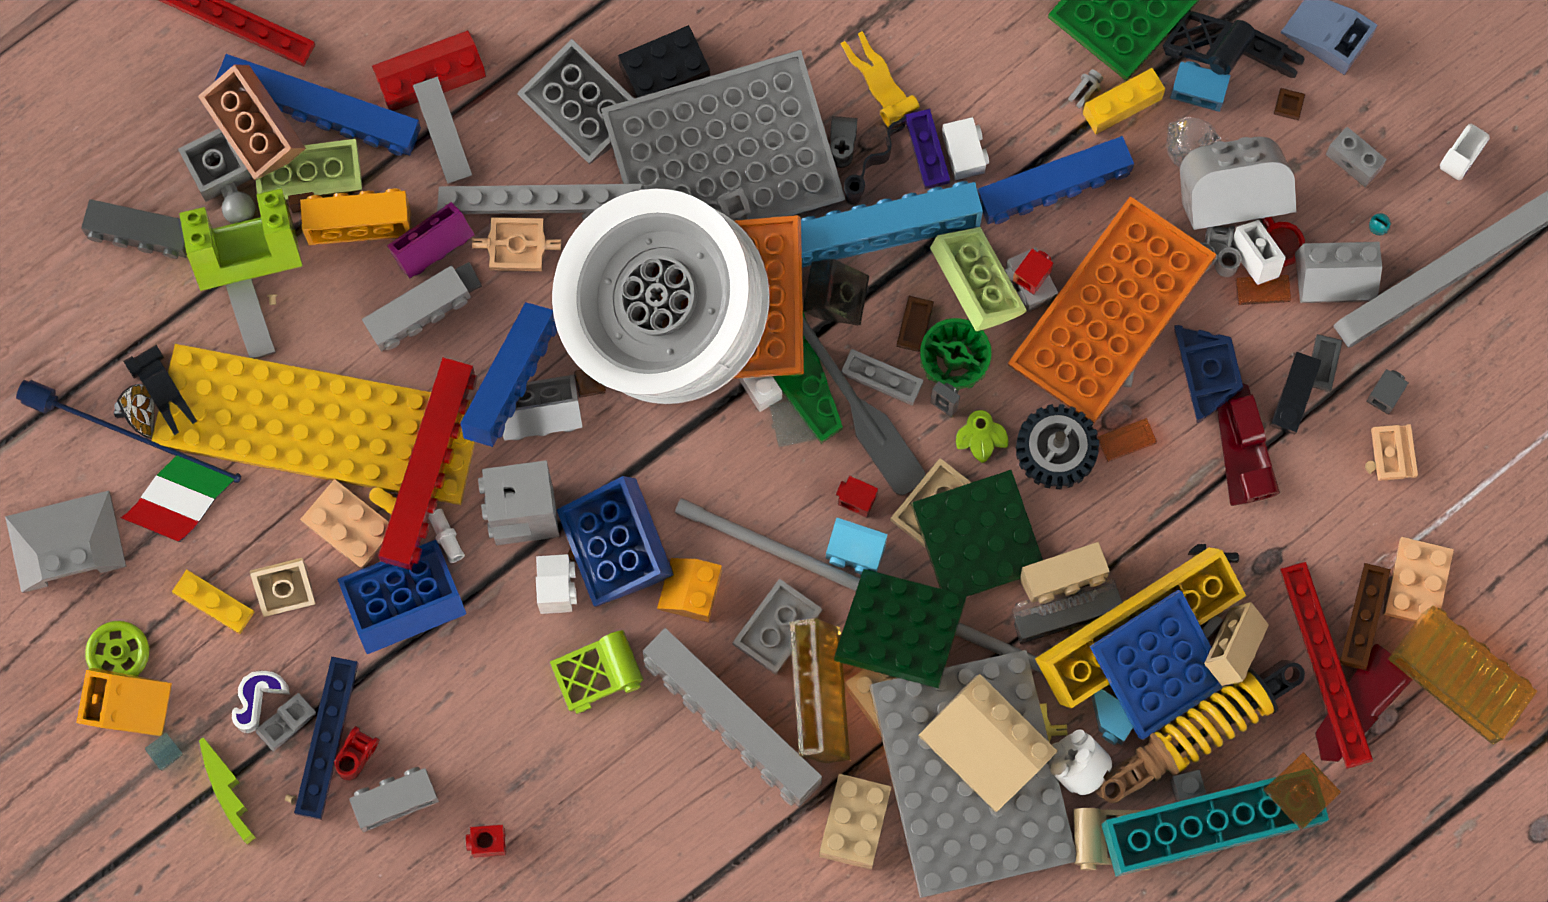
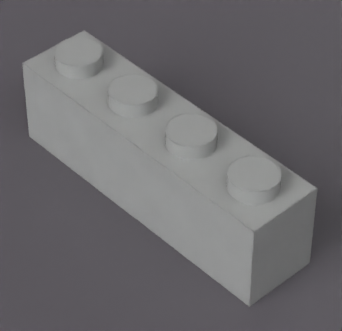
[362,265,471,352]

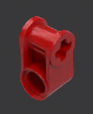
[334,726,380,780]

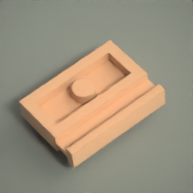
[1371,424,1418,481]

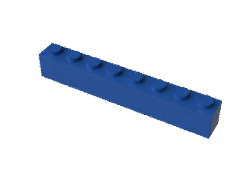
[215,54,421,156]

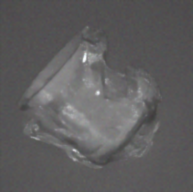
[1166,117,1221,167]

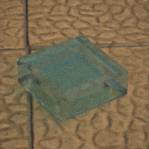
[145,733,183,771]

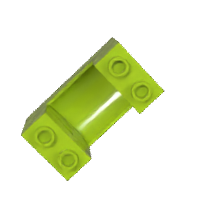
[179,188,303,291]

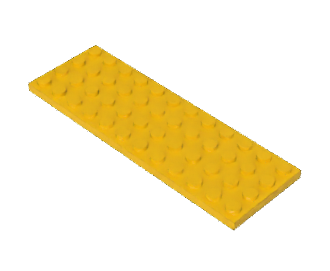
[151,344,475,505]

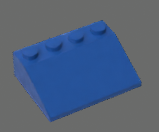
[556,476,674,607]
[337,539,467,655]

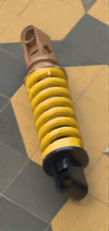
[1095,660,1305,803]

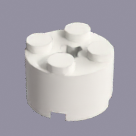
[1048,729,1112,795]

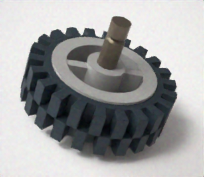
[1016,404,1099,489]

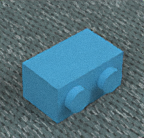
[1170,61,1231,112]

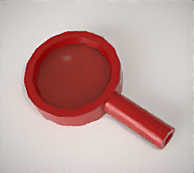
[1260,217,1305,267]

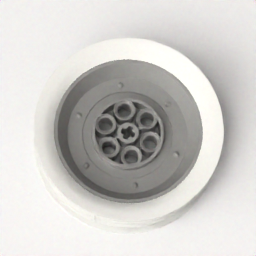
[552,189,769,404]

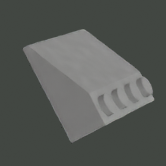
[517,39,634,164]

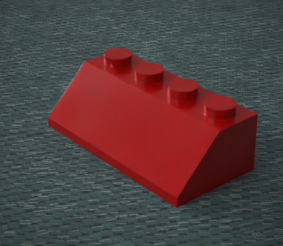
[372,30,486,111]

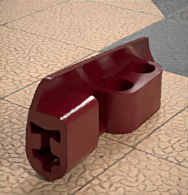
[1217,383,1280,506]
[1315,644,1415,762]

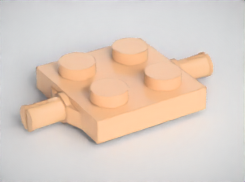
[472,217,561,271]

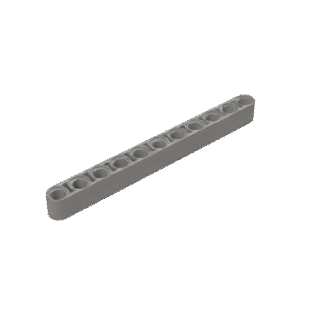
[1333,191,1548,348]

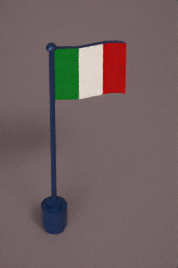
[16,380,241,542]

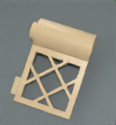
[1073,808,1150,871]

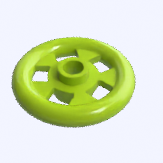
[85,621,149,676]

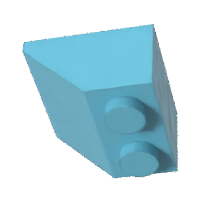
[826,518,888,575]

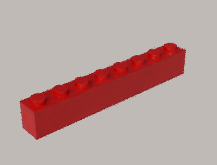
[378,357,478,570]

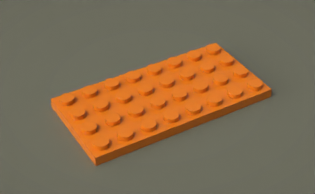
[1008,196,1216,424]

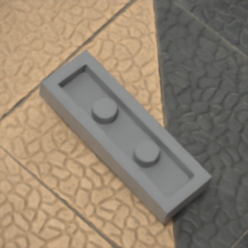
[841,349,924,406]

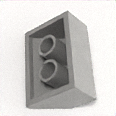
[1295,242,1382,303]
[503,375,583,441]

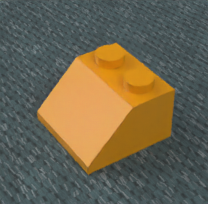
[657,558,722,623]

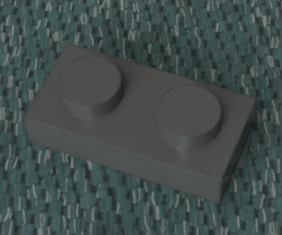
[930,381,960,418]

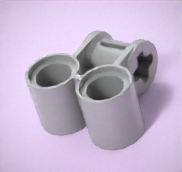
[1201,226,1241,277]

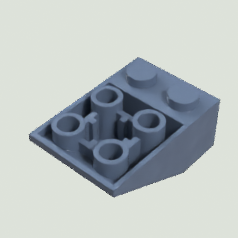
[1281,0,1378,75]

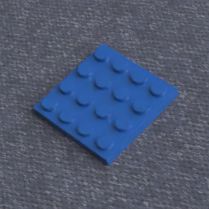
[1090,590,1225,740]

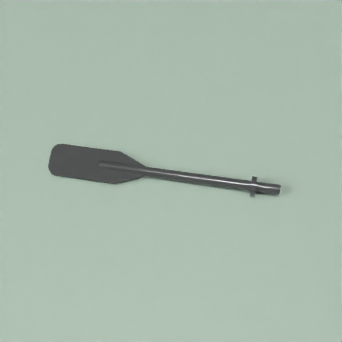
[803,317,926,495]

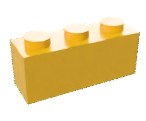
[1083,68,1165,135]

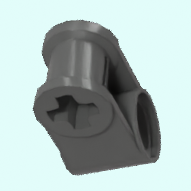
[830,116,858,168]

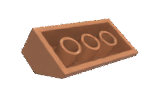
[198,64,306,180]

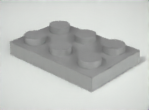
[732,579,823,675]

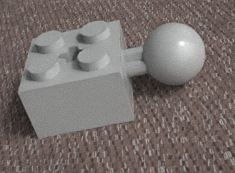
[178,128,255,224]

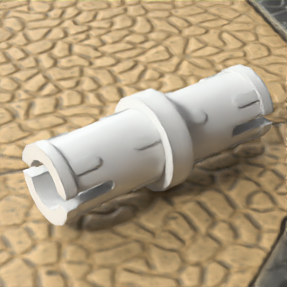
[428,509,465,563]

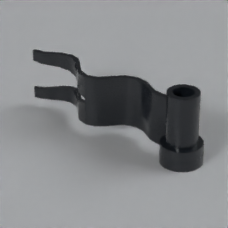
[844,116,907,205]
[123,345,197,435]

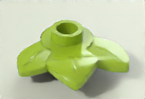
[956,410,1009,463]

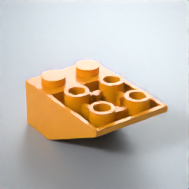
[76,668,172,736]

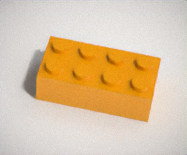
[300,188,412,245]

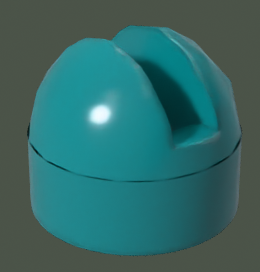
[1369,213,1391,236]

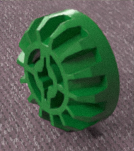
[920,318,992,391]

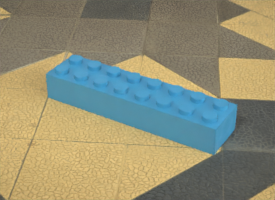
[801,181,983,268]

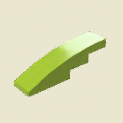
[199,738,256,844]

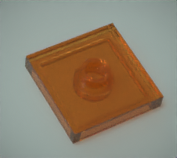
[1263,752,1341,830]

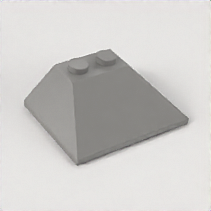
[5,491,127,593]

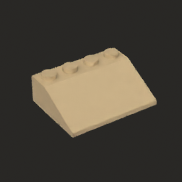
[918,674,1058,812]

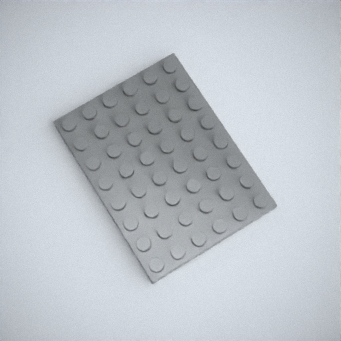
[601,50,846,219]
[869,650,1076,898]

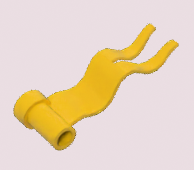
[840,31,920,127]

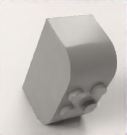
[1180,137,1296,230]

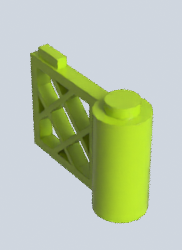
[550,630,644,714]

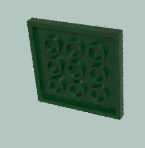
[911,470,1043,597]
[834,569,967,689]

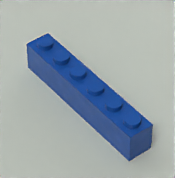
[977,136,1134,224]
[460,302,557,447]

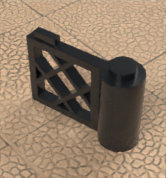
[1163,10,1256,75]

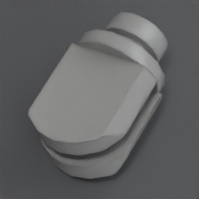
[1068,69,1104,109]

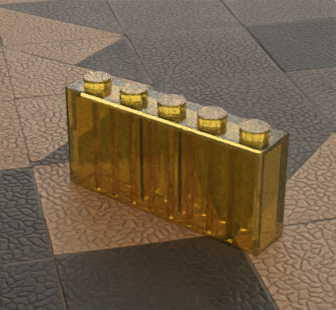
[1388,605,1538,745]
[790,618,850,764]

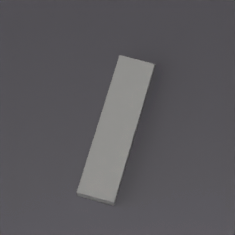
[413,77,472,184]

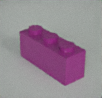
[387,202,474,278]

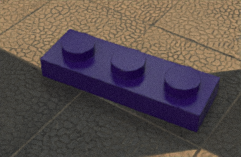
[905,109,950,189]

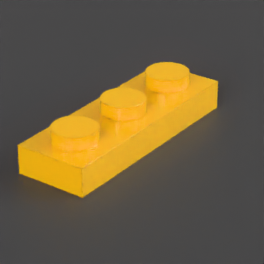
[172,569,255,635]

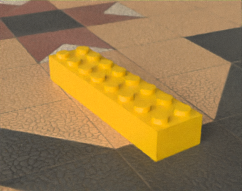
[1035,547,1246,708]

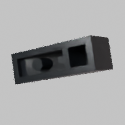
[1270,352,1322,435]

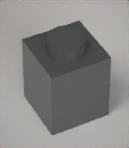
[1366,369,1409,415]
[1170,769,1207,802]

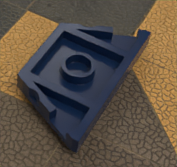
[1174,325,1243,423]

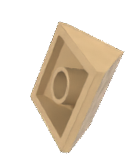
[250,558,315,617]

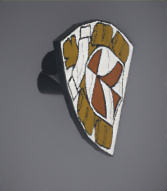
[114,384,154,439]

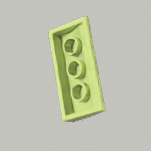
[256,139,362,200]
[930,227,1026,331]

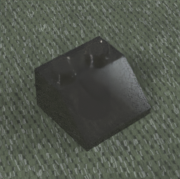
[803,259,869,326]

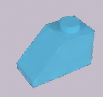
[1091,689,1133,746]

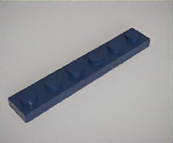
[294,656,359,820]

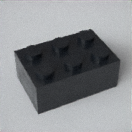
[618,25,710,98]

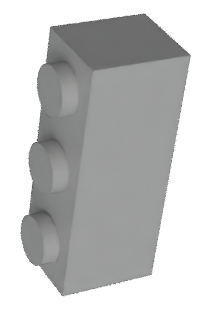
[349,767,439,832]

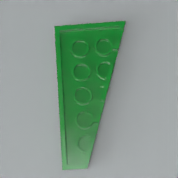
[773,312,843,444]

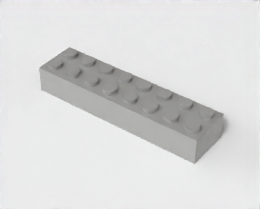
[643,628,822,808]

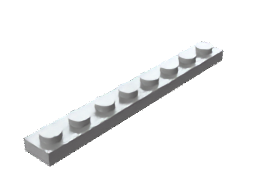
[437,184,644,214]

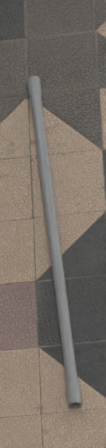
[675,498,1043,674]

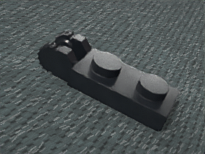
[1243,29,1305,78]

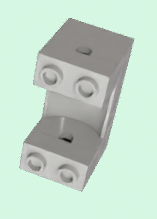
[478,460,559,546]

